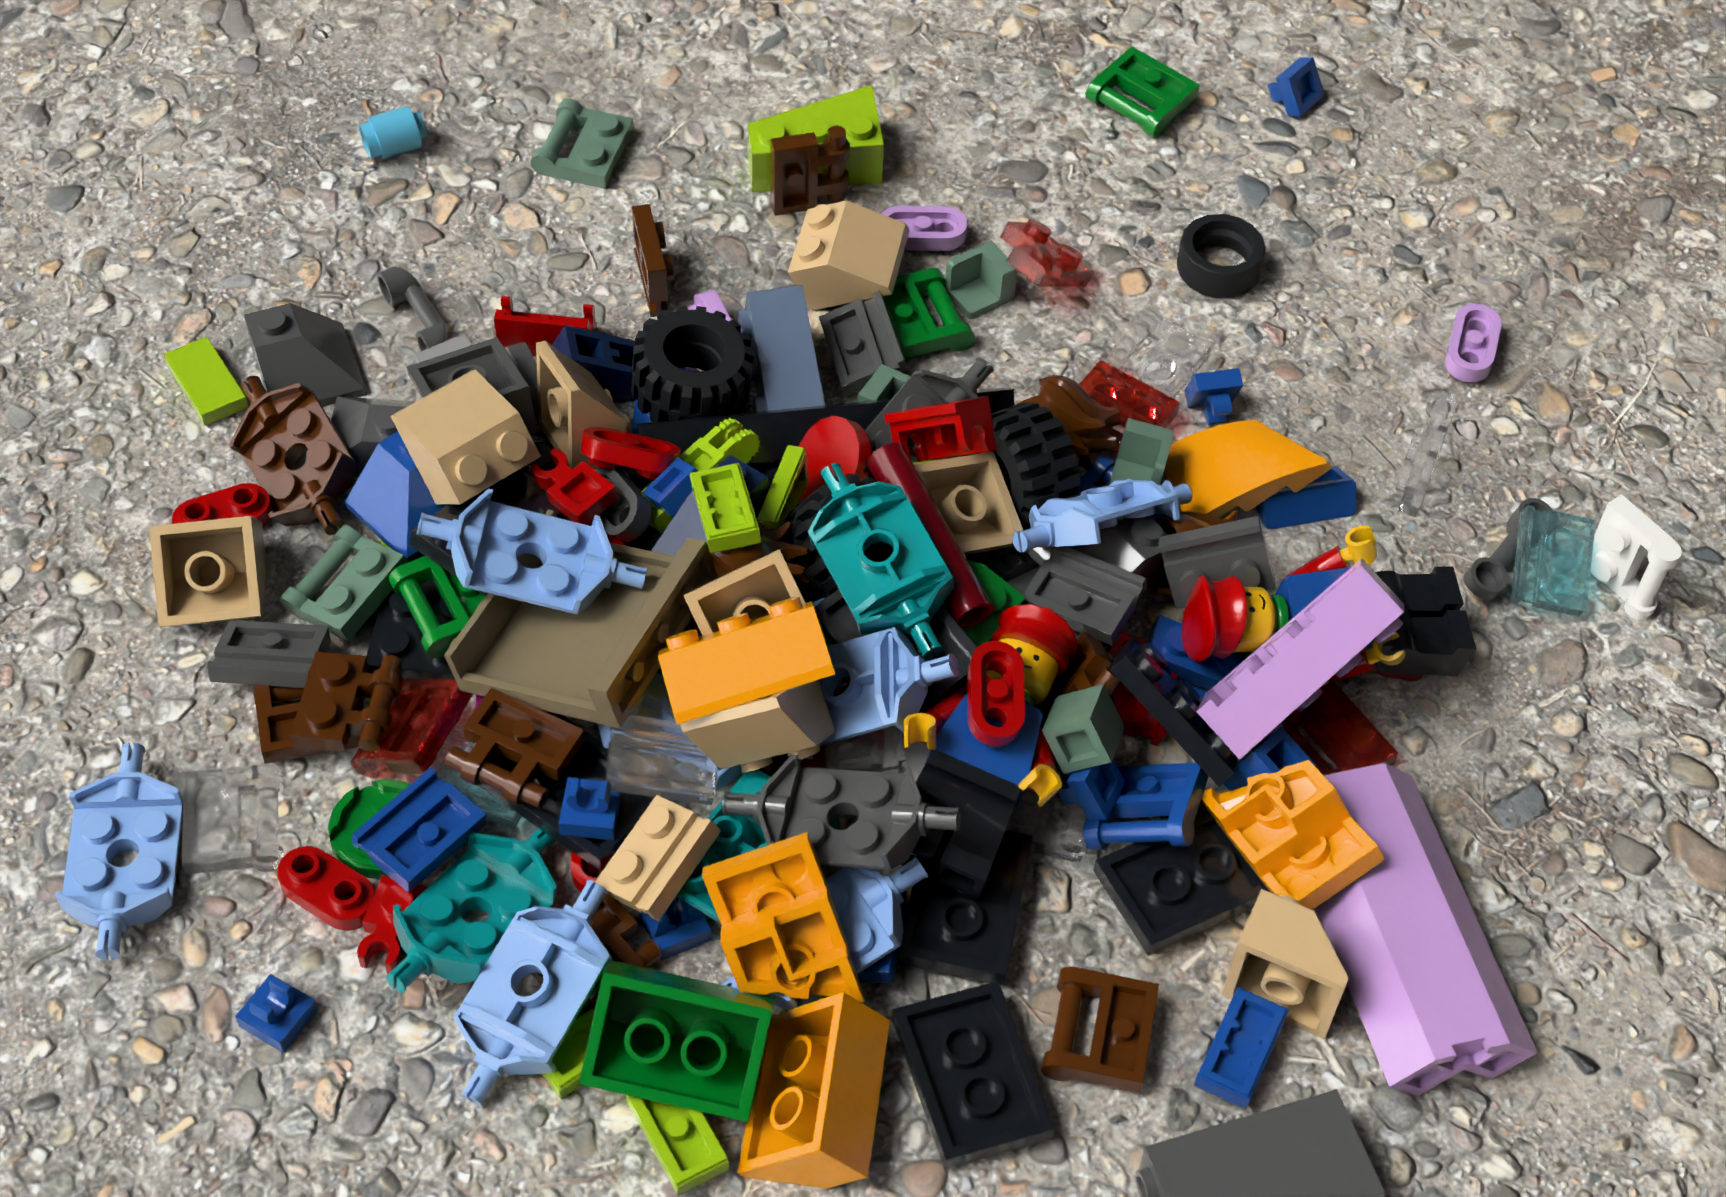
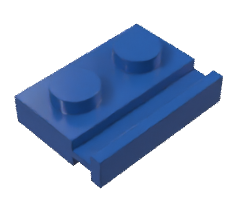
[352,767,486,893]

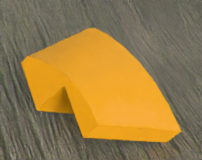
[1164,419,1332,518]
[1201,760,1385,910]
[702,832,864,1002]

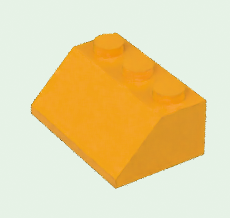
[658,596,835,725]
[737,992,890,1189]

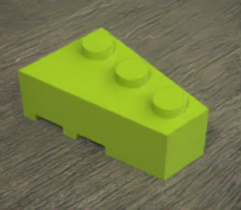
[747,85,884,193]

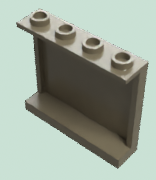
[444,510,718,728]

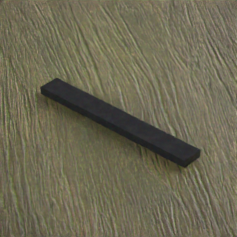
[638,387,1015,464]

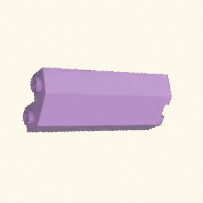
[1316,763,1538,1096]

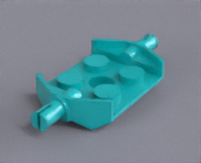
[808,463,955,660]
[386,829,557,993]

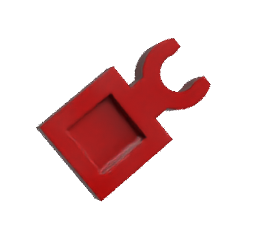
[530,448,619,525]
[357,875,428,974]

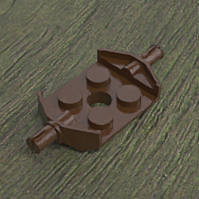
[229,376,356,535]

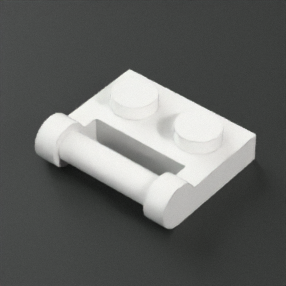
[1582,494,1682,620]

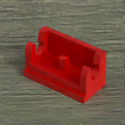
[494,296,597,357]
[884,396,997,462]

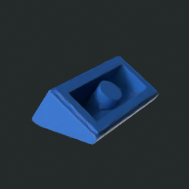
[1256,466,1356,529]

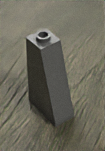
[1135,1089,1386,1197]

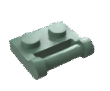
[531,98,634,189]
[279,525,408,642]

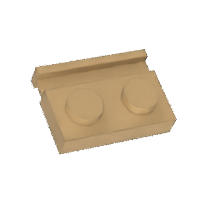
[594,795,721,921]

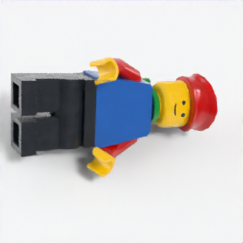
[1181,525,1477,682]
[900,604,1078,899]

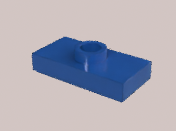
[1194,987,1289,1109]

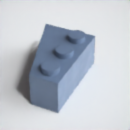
[738,285,825,412]

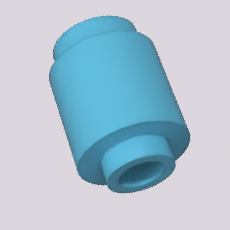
[359,105,427,160]

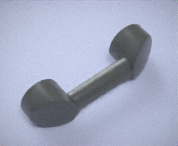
[377,267,449,351]
[1463,498,1555,601]

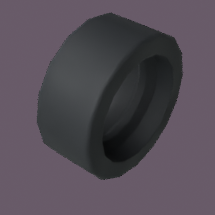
[1176,214,1266,298]

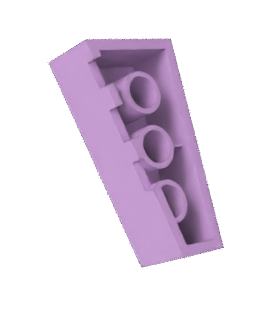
[1196,558,1404,759]

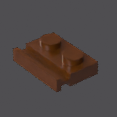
[632,204,674,317]

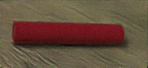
[867,443,994,629]

